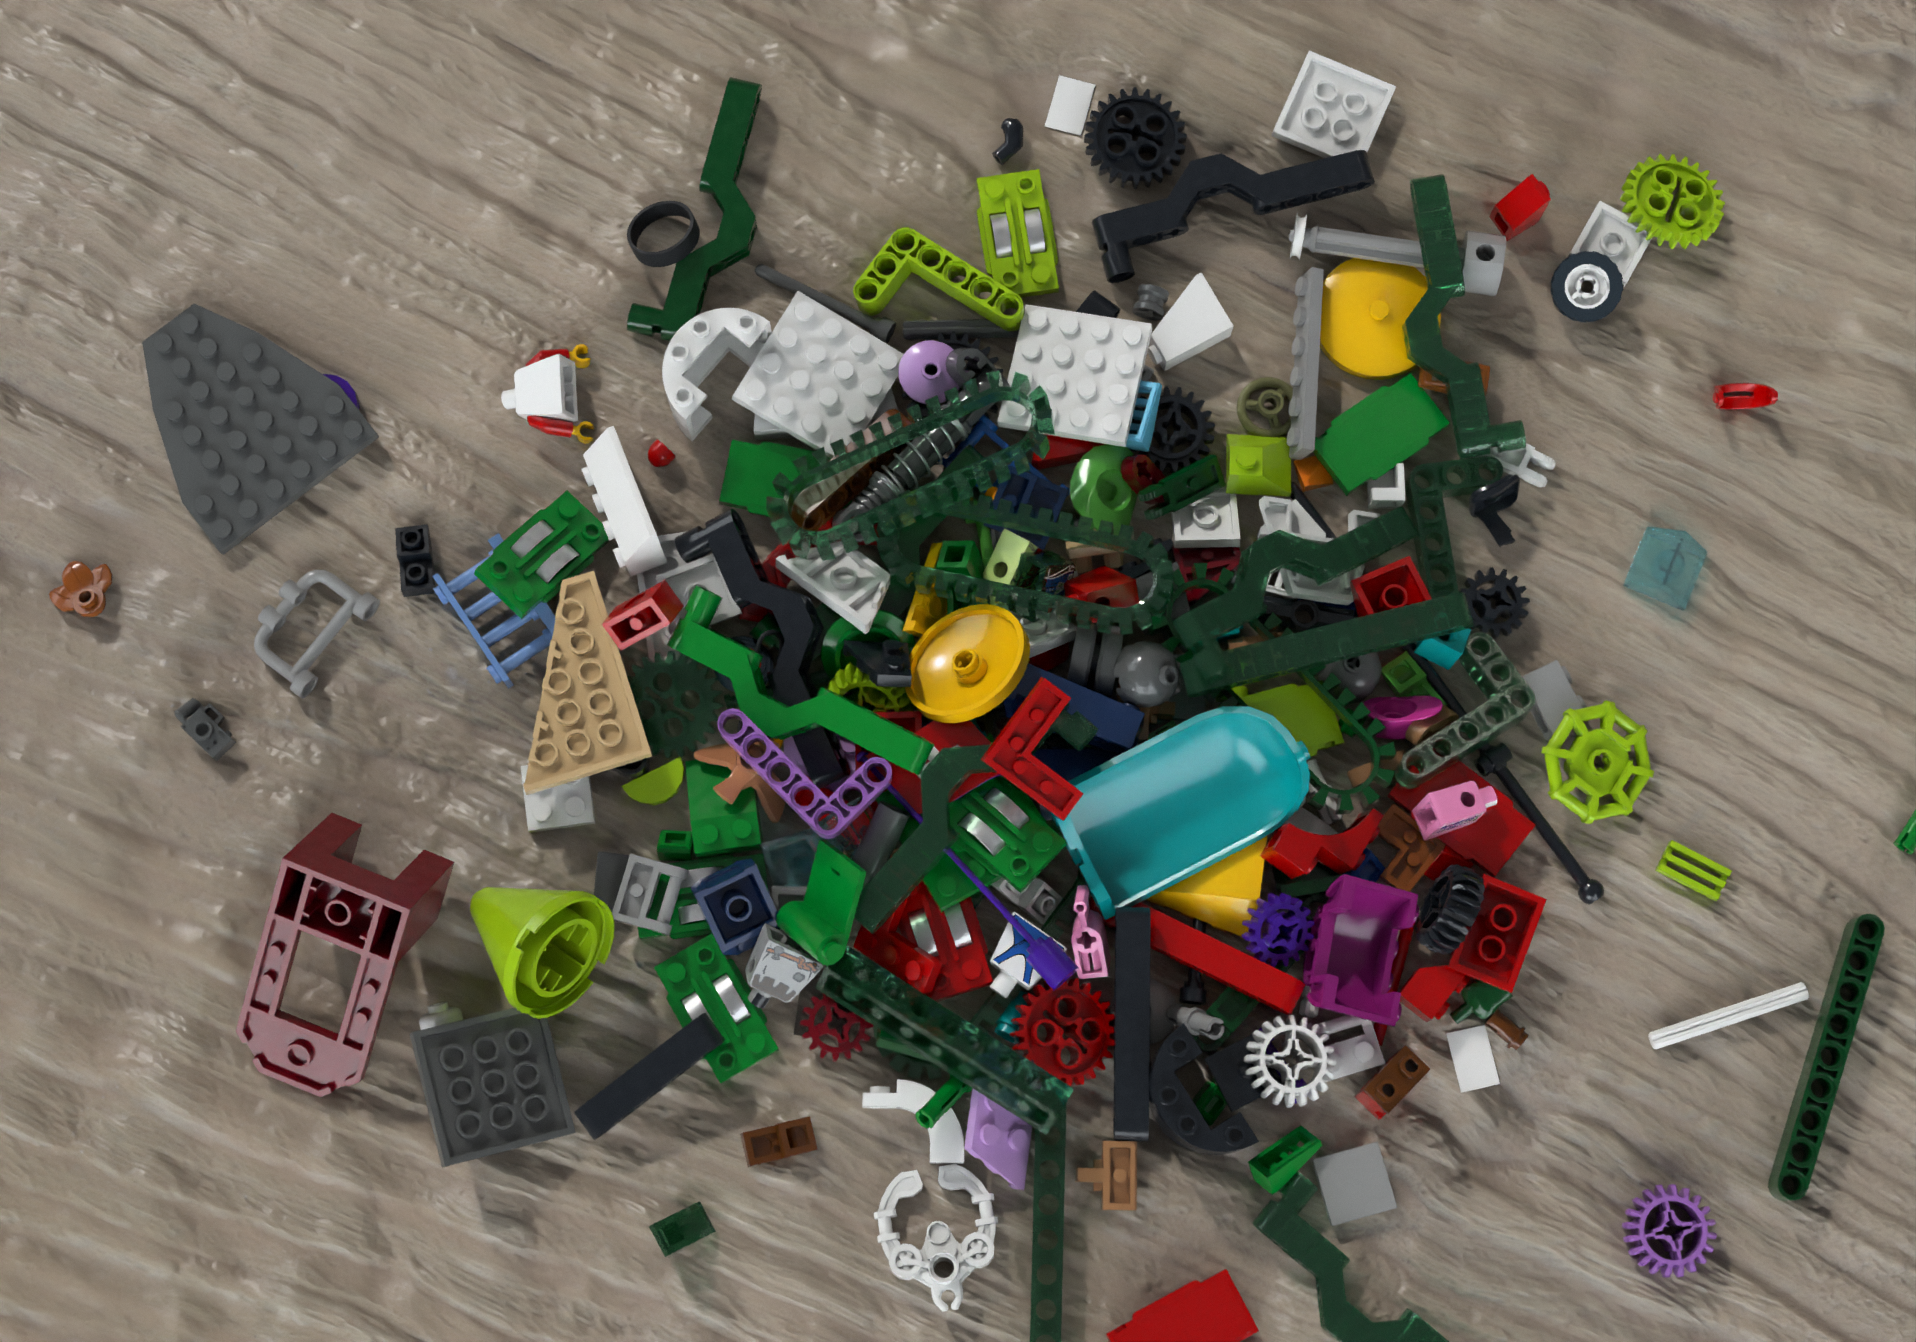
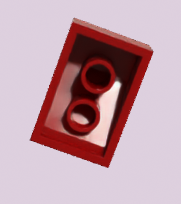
[1447,874,1547,993]

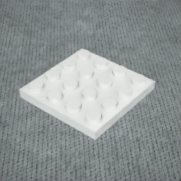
[732,291,904,459]
[997,304,1152,447]

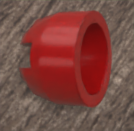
[648,439,676,467]

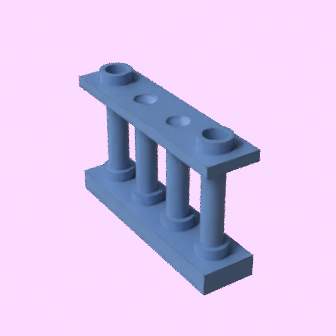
[432,533,556,689]

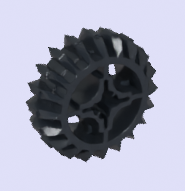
[1416,864,1485,955]

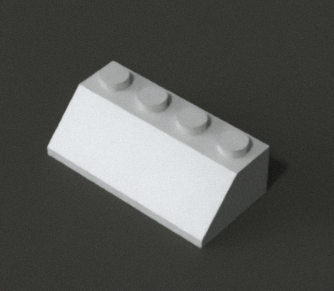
[582,426,667,577]

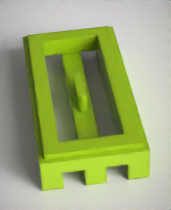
[1655,840,1732,901]

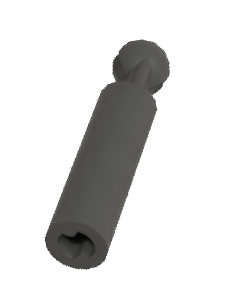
[852,801,910,922]

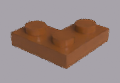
[1378,803,1445,892]

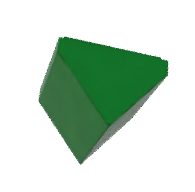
[657,830,693,861]
[1192,1081,1227,1126]

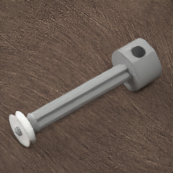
[1289,214,1506,296]

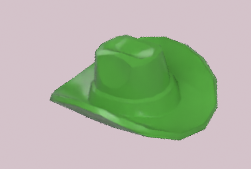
[1070,444,1138,539]

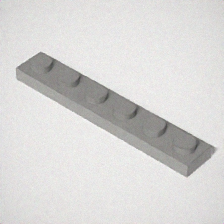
[1287,267,1324,460]

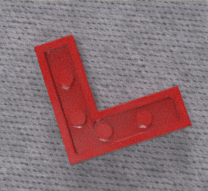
[981,677,1084,821]
[853,856,943,993]

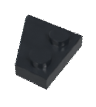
[843,640,912,687]

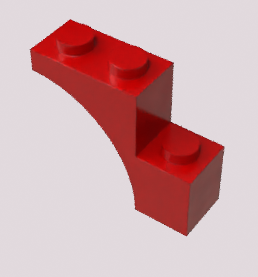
[1260,808,1384,879]

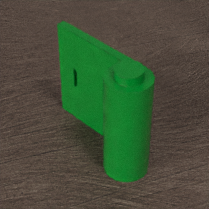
[776,839,867,966]

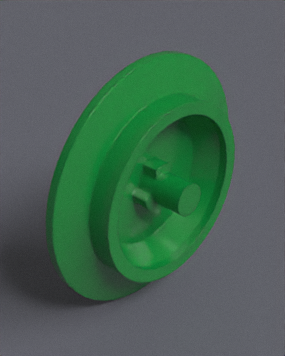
[821,609,916,693]

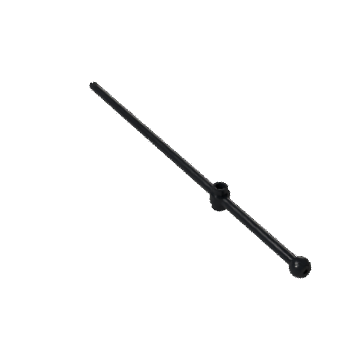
[1290,481,1604,905]

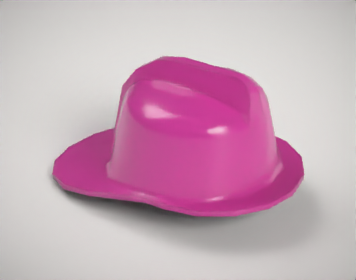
[1364,696,1443,740]

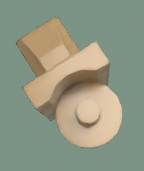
[1065,525,1128,573]

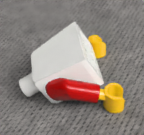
[501,344,594,444]

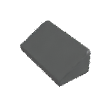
[594,851,630,922]

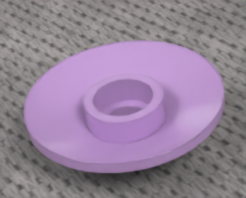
[898,340,960,405]

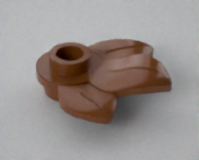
[49,561,112,617]

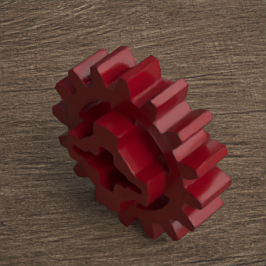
[799,987,873,1062]

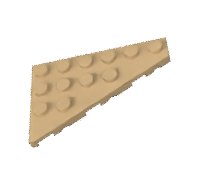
[523,571,652,795]

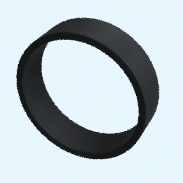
[627,201,700,267]

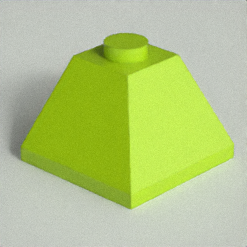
[1226,434,1291,497]

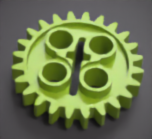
[1620,154,1725,249]

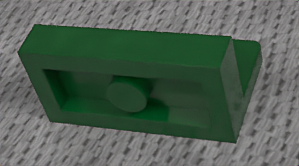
[1272,862,1344,899]

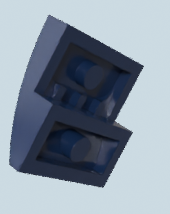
[983,465,1069,550]

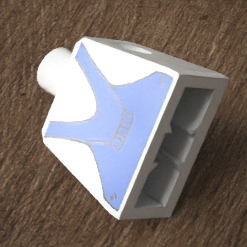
[990,911,1067,998]

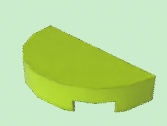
[621,756,685,806]

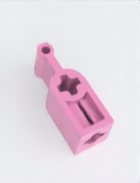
[1071,885,1111,979]

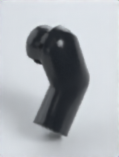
[992,118,1024,165]

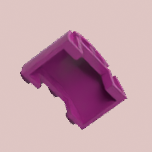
[1303,874,1419,1027]

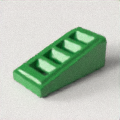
[1248,1125,1322,1195]

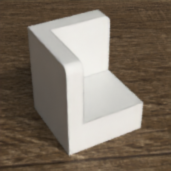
[1367,463,1405,509]

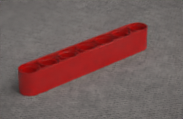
[1088,896,1306,1015]

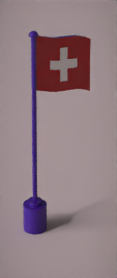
[857,720,1079,990]

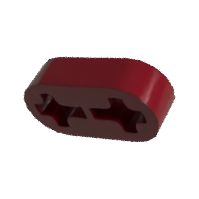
[1121,455,1166,505]

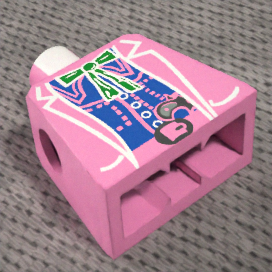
[1412,781,1497,841]

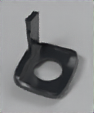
[1469,474,1520,547]

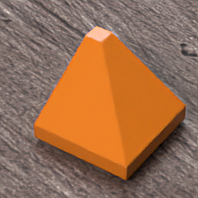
[1293,456,1333,492]

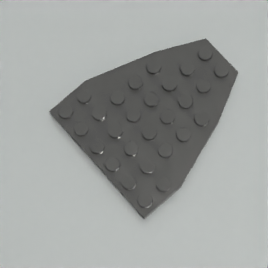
[142,304,379,555]

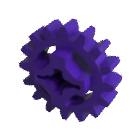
[1242,893,1315,967]

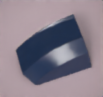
[691,858,780,955]

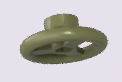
[1237,377,1293,437]

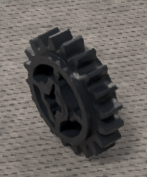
[1129,386,1215,474]

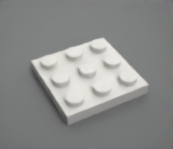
[1272,51,1396,158]

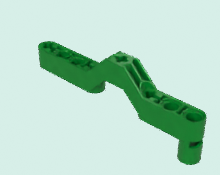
[667,585,935,775]

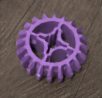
[1622,1184,1717,1278]

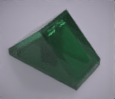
[649,1201,716,1258]

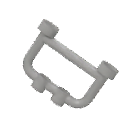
[254,570,380,698]

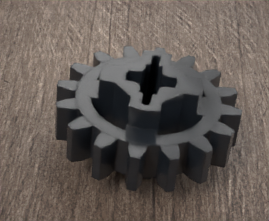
[1456,567,1530,640]

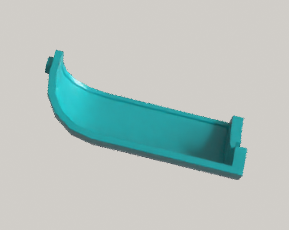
[1050,706,1311,920]

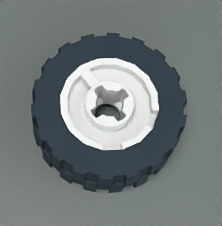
[1550,251,1624,323]

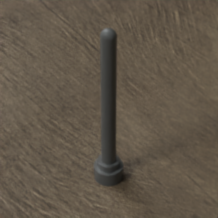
[755,264,897,344]

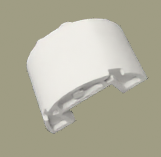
[662,308,772,441]

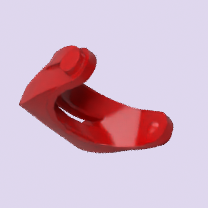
[1713,383,1778,409]

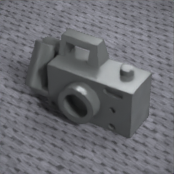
[174,698,236,761]

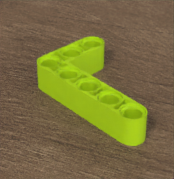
[853,227,1025,331]

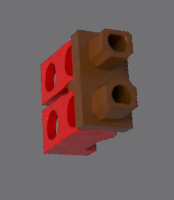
[1354,1045,1430,1120]

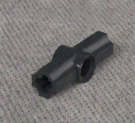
[1256,594,1354,638]

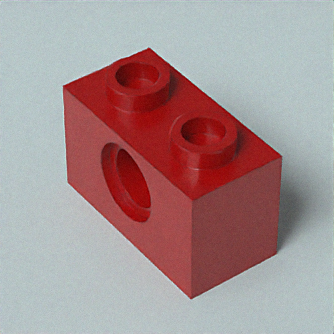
[602,580,684,651]

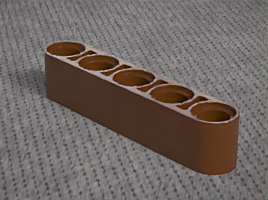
[781,409,920,535]

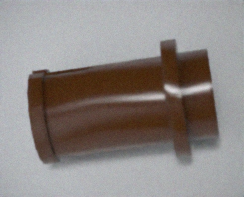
[1484,1009,1529,1050]

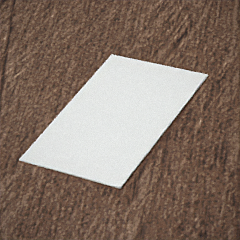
[1045,75,1095,136]
[1446,1025,1500,1093]

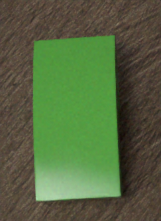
[1381,651,1447,705]

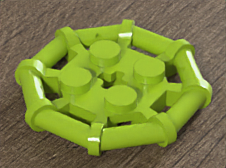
[1541,700,1654,824]

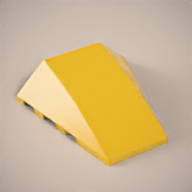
[1146,836,1267,942]

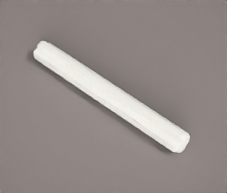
[1648,982,1809,1049]

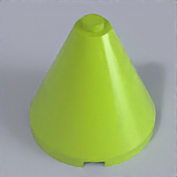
[470,887,614,1019]

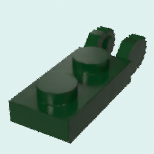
[1138,454,1226,520]

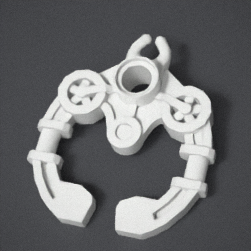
[874,1164,998,1312]

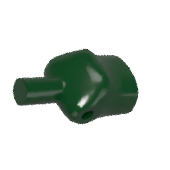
[1450,979,1513,1024]

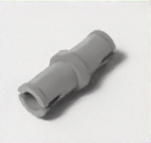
[1166,1003,1225,1040]

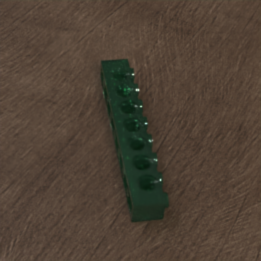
[815,945,1075,1135]

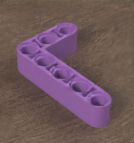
[717,708,892,839]

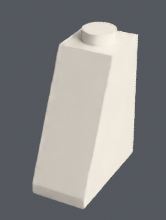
[1148,273,1233,371]

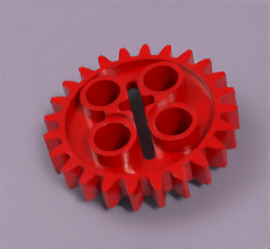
[1010,978,1114,1087]

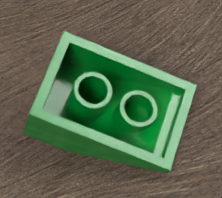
[685,760,764,859]

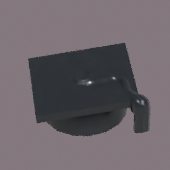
[1204,1034,1284,1112]

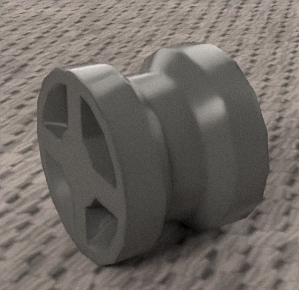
[1132,284,1169,321]

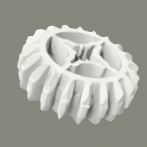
[1244,1015,1336,1108]

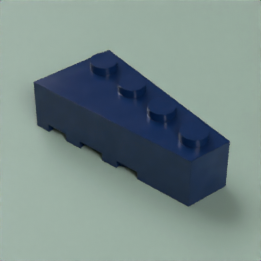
[1004,663,1145,755]

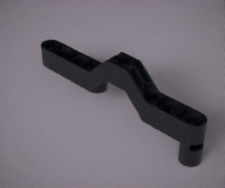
[1092,150,1375,283]
[675,508,850,789]

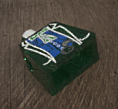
[1008,551,1078,623]

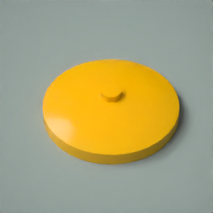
[1320,258,1441,380]
[905,604,1030,723]

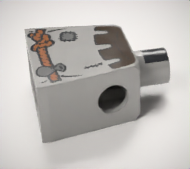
[745,923,824,1008]

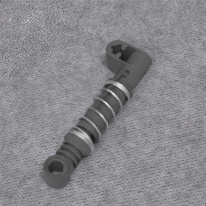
[832,348,1010,542]

